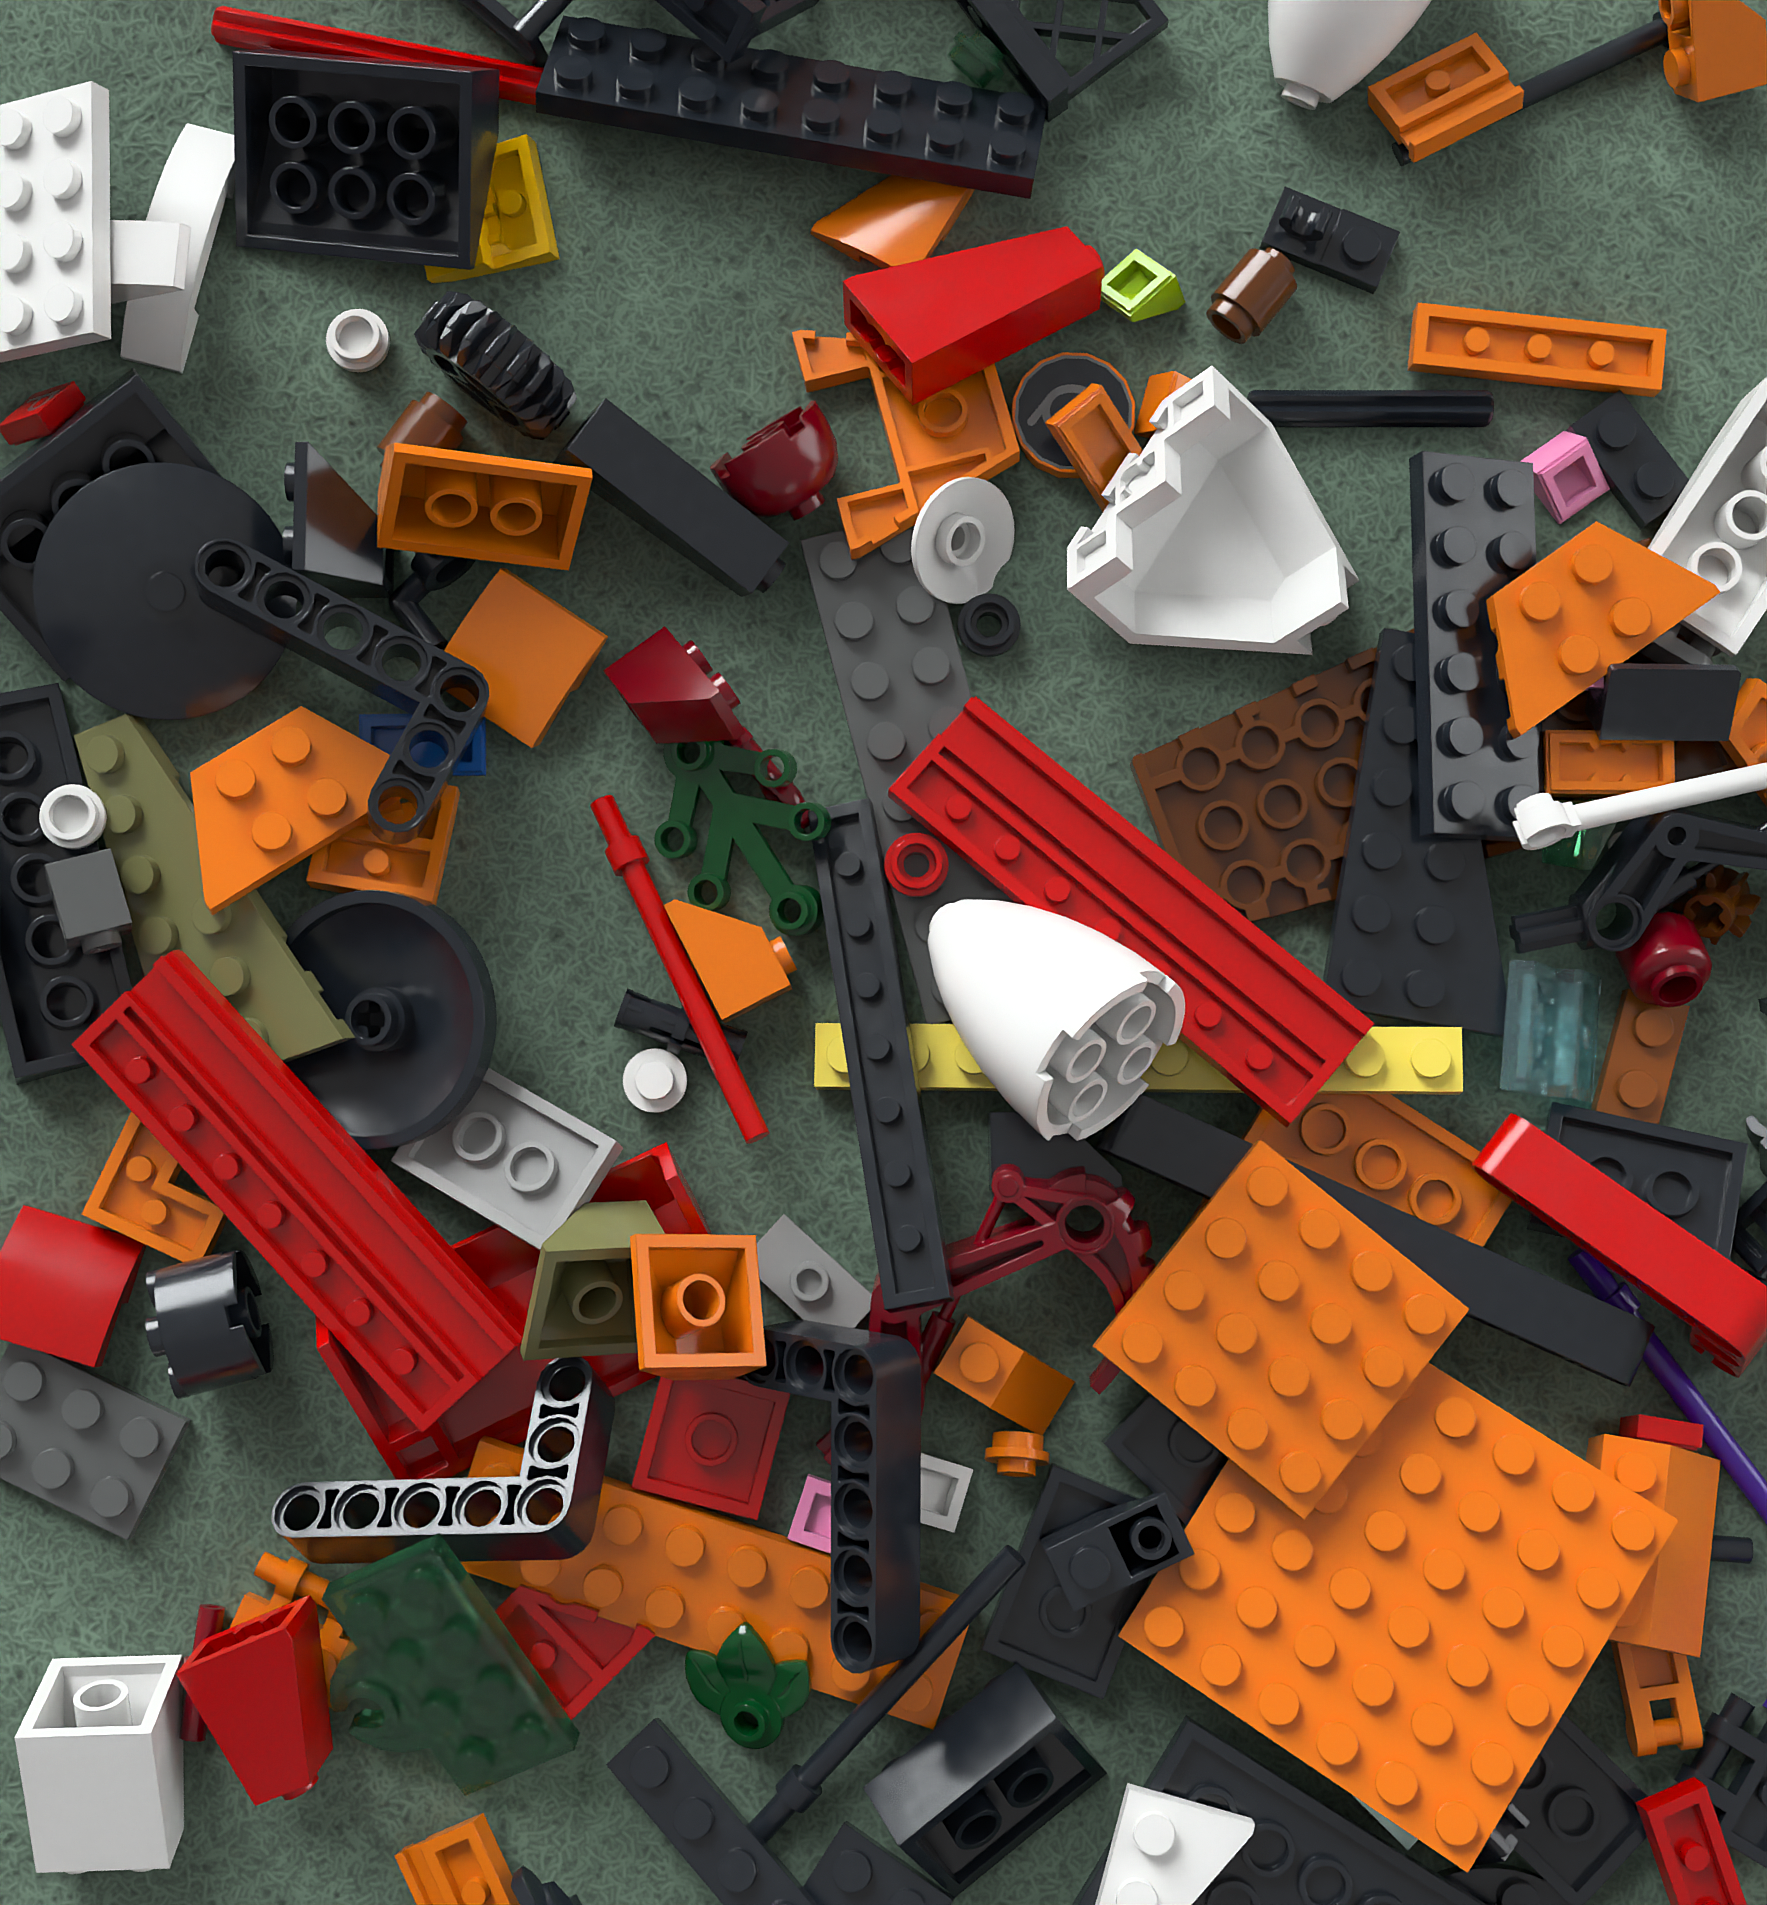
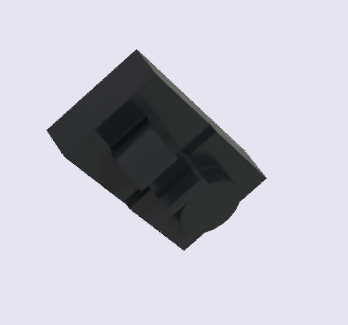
[1259,186,1400,294]

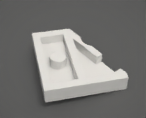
[1095,1783,1255,1905]

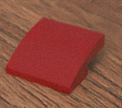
[0,1205,146,1367]

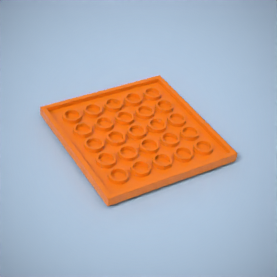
[1118,1362,1679,1873]

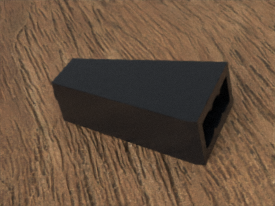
[553,398,789,597]

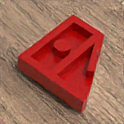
[473,1584,655,1727]

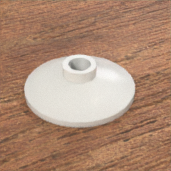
[911,477,1015,604]

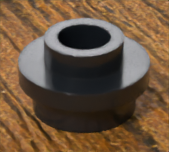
[957,593,1021,657]

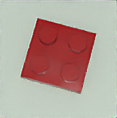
[631,1377,791,1520]

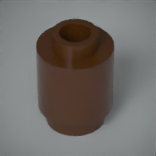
[1206,248,1297,344]
[377,391,468,468]

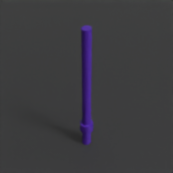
[1567,1248,1767,1525]

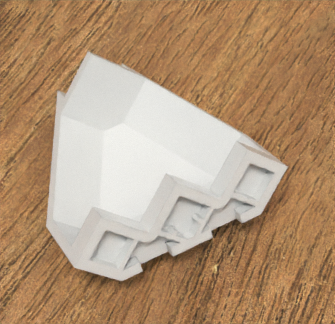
[1067,366,1359,655]

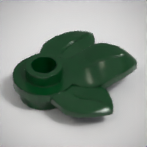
[685,1622,811,1749]

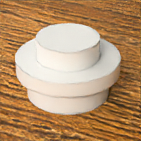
[326,309,390,372]
[39,784,107,849]
[623,1048,687,1113]

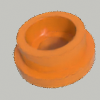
[985,1431,1050,1478]

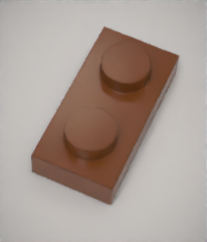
[1591,989,1690,1124]

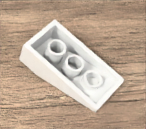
[1648,377,1767,657]

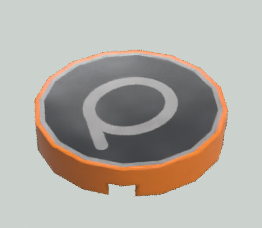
[1011,352,1135,478]

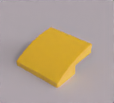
[424,134,560,283]

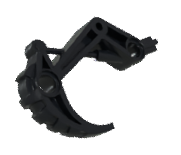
[1509,808,1767,1015]

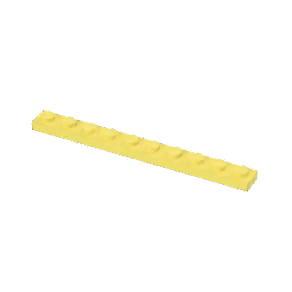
[814,1023,1463,1095]

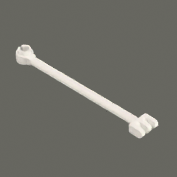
[1512,762,1767,850]

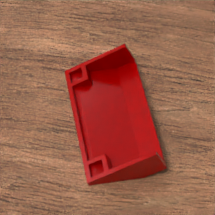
[315,1142,712,1480]

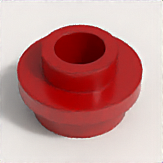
[884,833,949,897]

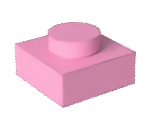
[787,1474,831,1554]

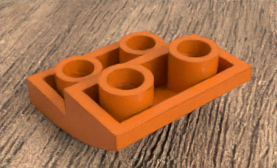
[444,568,608,748]

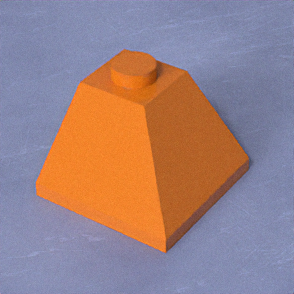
[630,1234,767,1380]

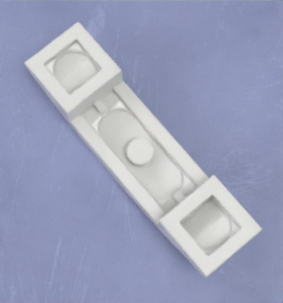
[120,123,235,374]

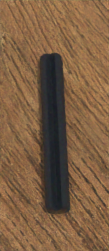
[1246,390,1494,427]

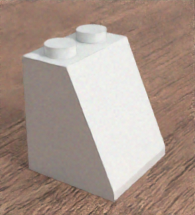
[15,1655,184,1874]

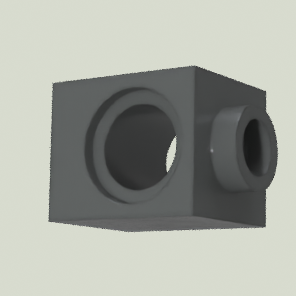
[45,848,132,954]

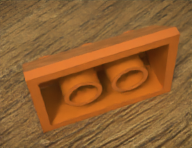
[377,443,593,571]
[1586,1434,1721,1658]

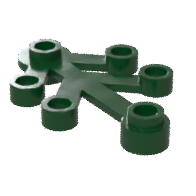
[654,741,831,936]

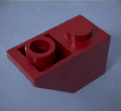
[603,626,746,744]

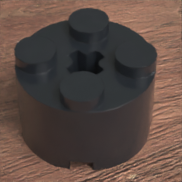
[145,1250,274,1399]

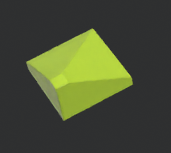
[1101,249,1186,323]

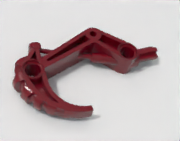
[816,1163,1156,1465]

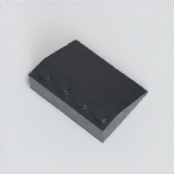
[232,49,500,270]
[0,367,223,682]

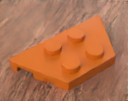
[1486,521,1721,739]
[190,706,402,916]

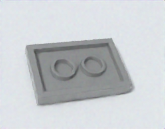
[391,1068,623,1251]

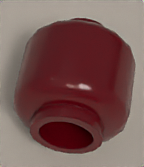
[1616,911,1712,1008]

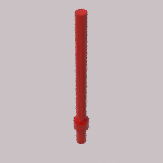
[590,795,770,1144]

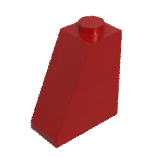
[176,1595,333,1806]

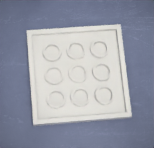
[0,81,111,363]

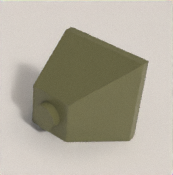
[520,1200,665,1361]

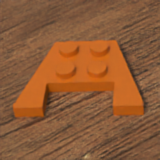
[792,330,1020,560]

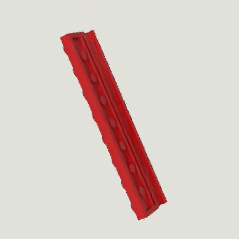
[888,696,1375,1128]
[71,950,525,1433]

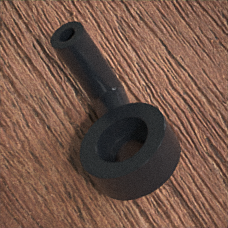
[389,552,476,650]

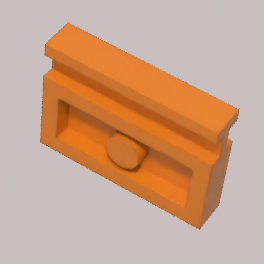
[1368,32,1524,163]
[394,1813,520,1905]

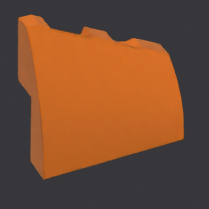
[811,175,975,269]

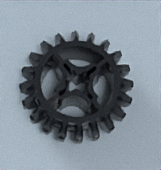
[414,291,577,440]

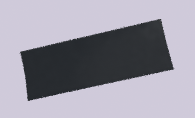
[0,683,132,1085]

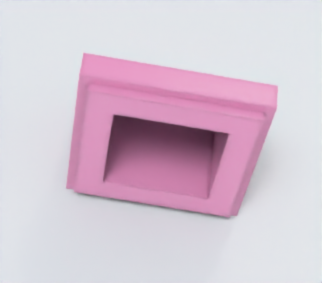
[1520,431,1610,524]

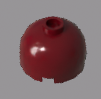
[710,400,838,521]

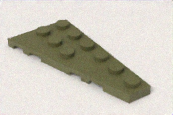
[74,714,355,1063]

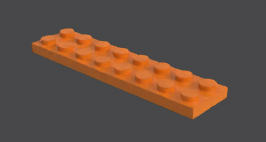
[440,1435,969,1729]

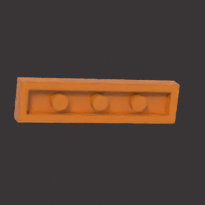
[1407,303,1667,397]

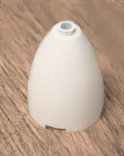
[1268,0,1432,110]
[928,899,1185,1141]

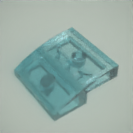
[1500,960,1601,1103]

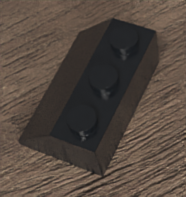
[863,1662,1107,1897]

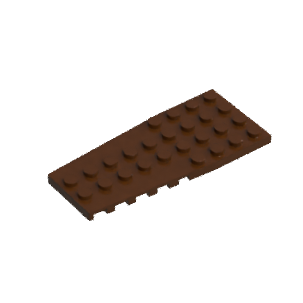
[1130,537,1738,923]

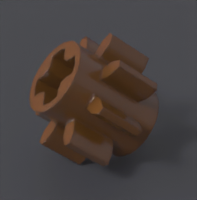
[1672,865,1761,945]

